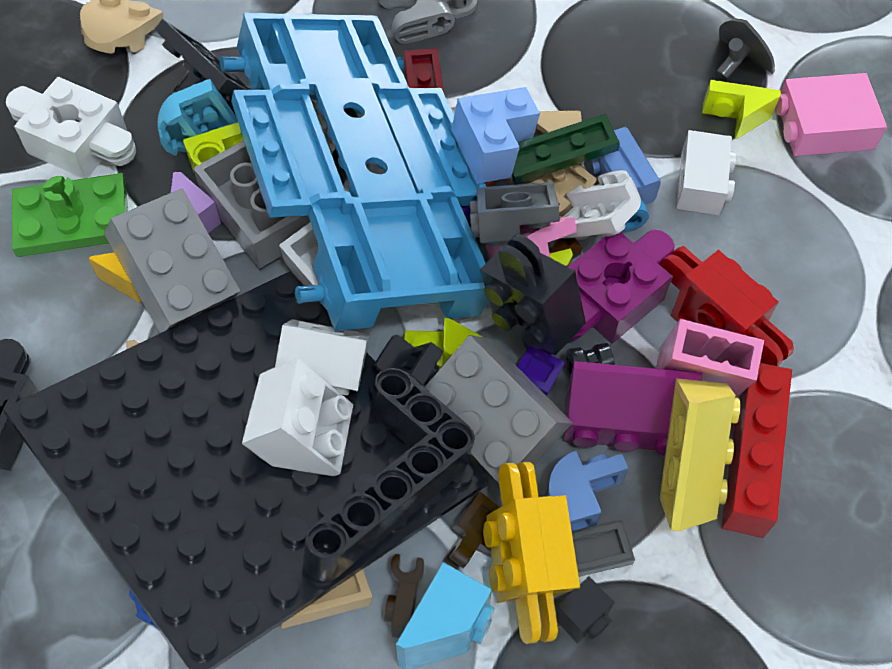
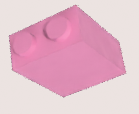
[775,73,887,156]
[656,319,764,398]

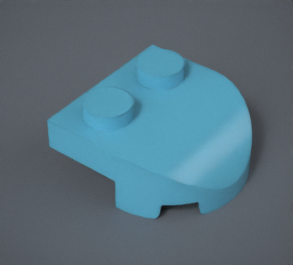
[157,79,238,156]

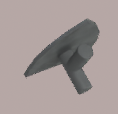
[716,18,775,80]

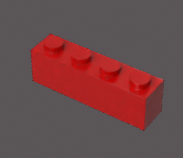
[721,363,792,538]

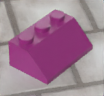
[563,361,702,455]

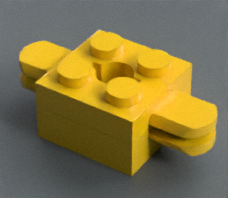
[483,462,580,644]

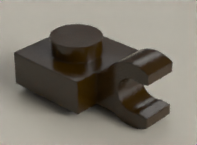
[443,491,500,570]
[384,554,424,638]

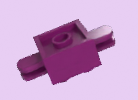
[568,229,675,344]

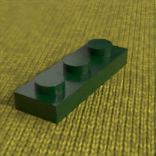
[511,113,620,185]

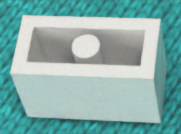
[676,130,736,216]

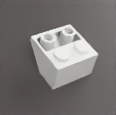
[242,358,353,476]

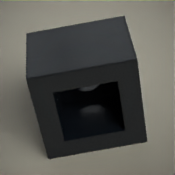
[555,576,615,644]

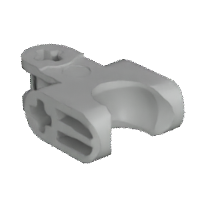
[378,0,477,44]

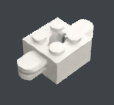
[6,77,136,178]

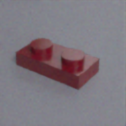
[404,48,444,93]

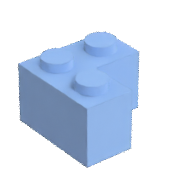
[451,87,540,184]

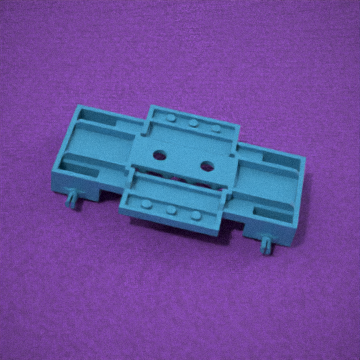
[220,13,489,331]

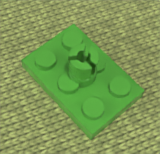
[12,173,128,257]

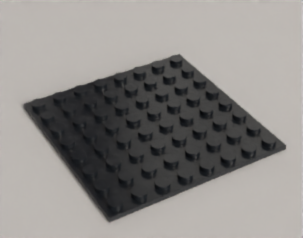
[3,271,489,669]

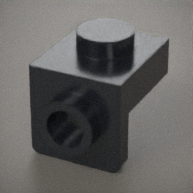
[374,335,444,385]

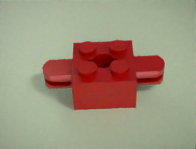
[660,246,794,366]

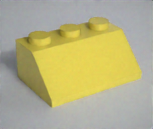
[659,378,740,531]

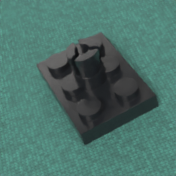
[154,19,252,103]

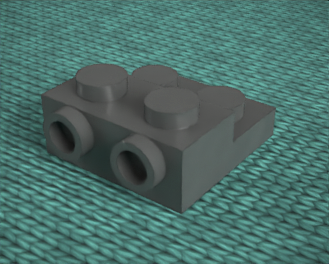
[470,182,560,246]

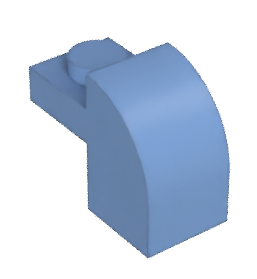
[545,451,628,531]

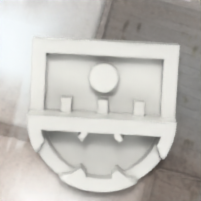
[559,170,641,240]

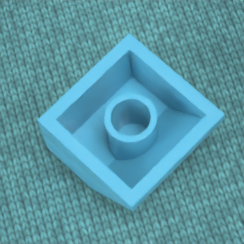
[396,563,495,669]

